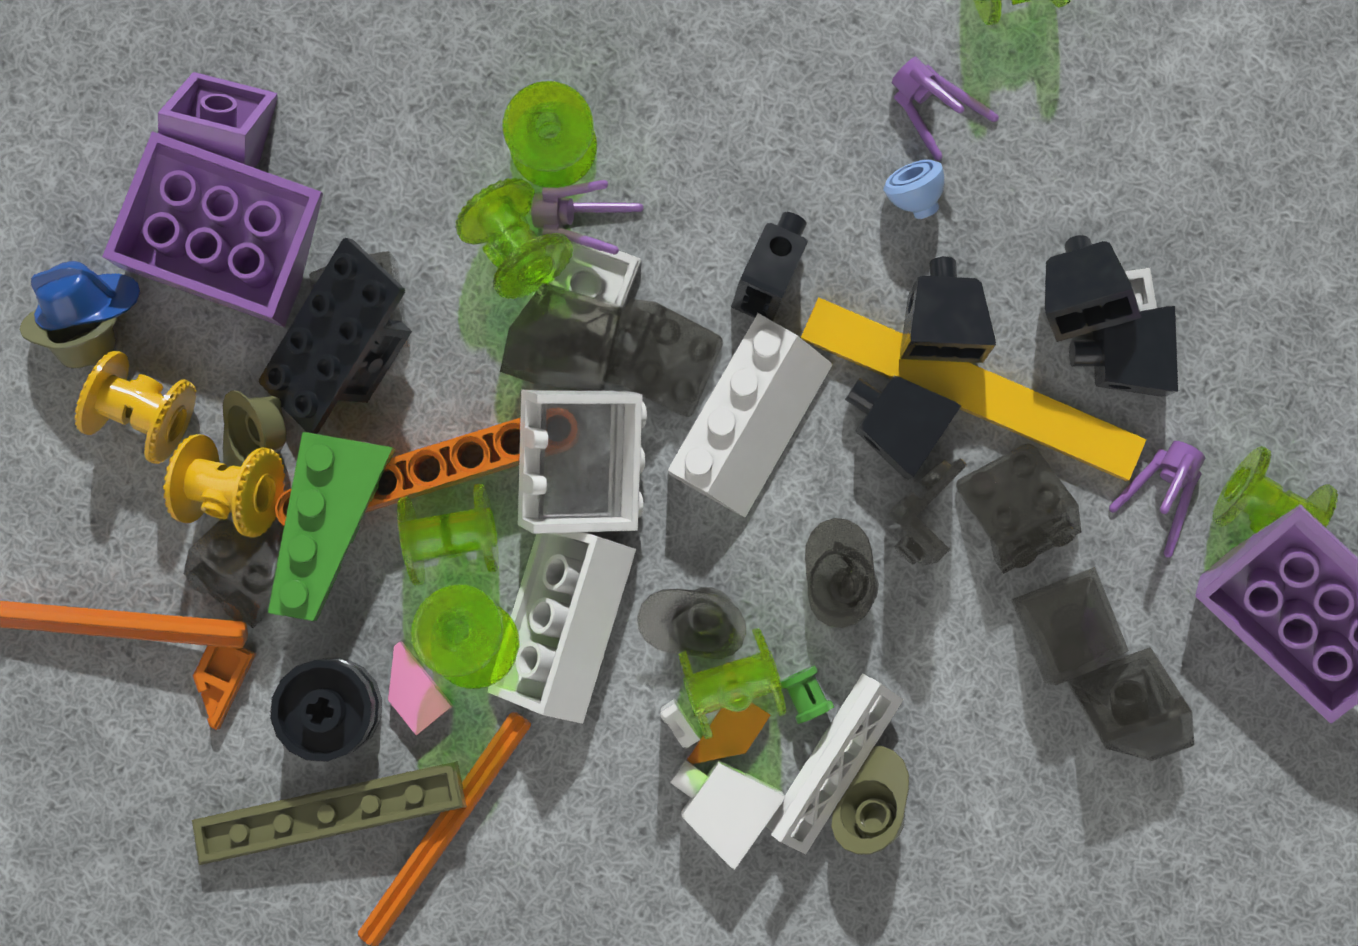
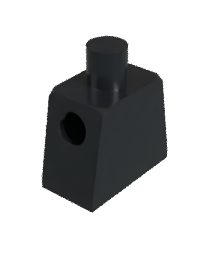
[731,212,808,321]
[1045,235,1142,342]
[900,256,996,363]
[1069,306,1178,397]
[845,375,961,480]

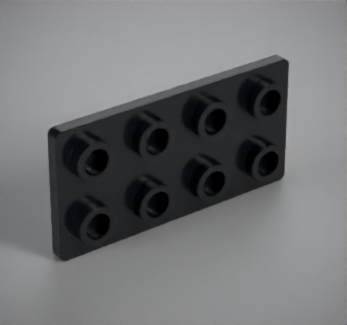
[259,238,412,434]

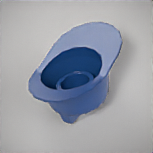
[31,261,140,330]

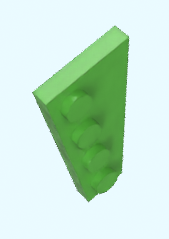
[268,432,395,621]

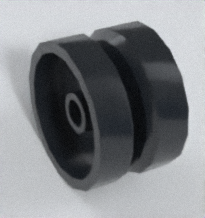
[270,658,382,762]

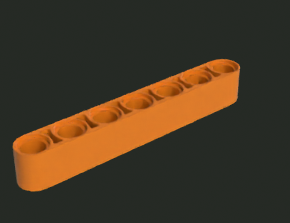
[275,407,580,525]

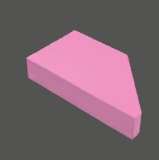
[388,641,453,736]

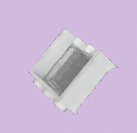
[518,389,647,534]

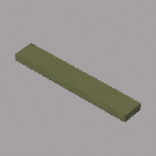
[192,761,467,865]

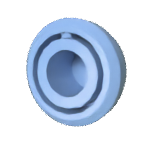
[883,160,945,219]

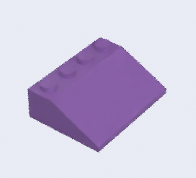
[102,131,323,328]
[1195,504,1358,724]

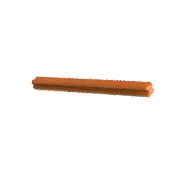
[0,601,248,648]
[358,712,531,946]

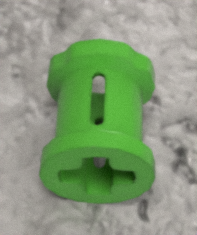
[778,665,834,724]

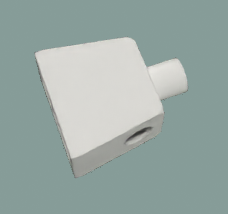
[670,760,786,870]

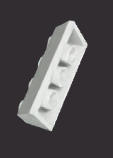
[668,313,833,518]
[487,532,636,724]

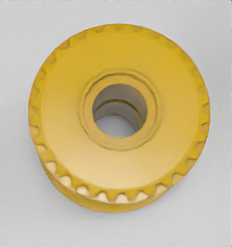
[75,351,196,464]
[163,434,285,537]

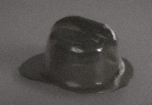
[805,518,879,628]
[637,587,746,659]

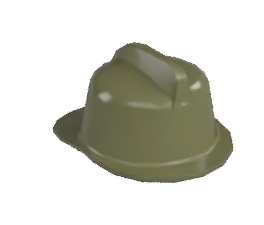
[20,310,118,369]
[223,390,286,467]
[831,746,909,855]

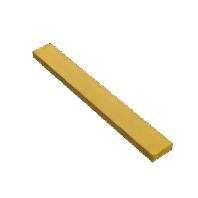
[801,297,1147,481]

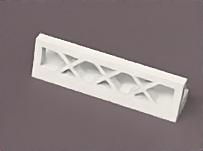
[765,673,904,854]

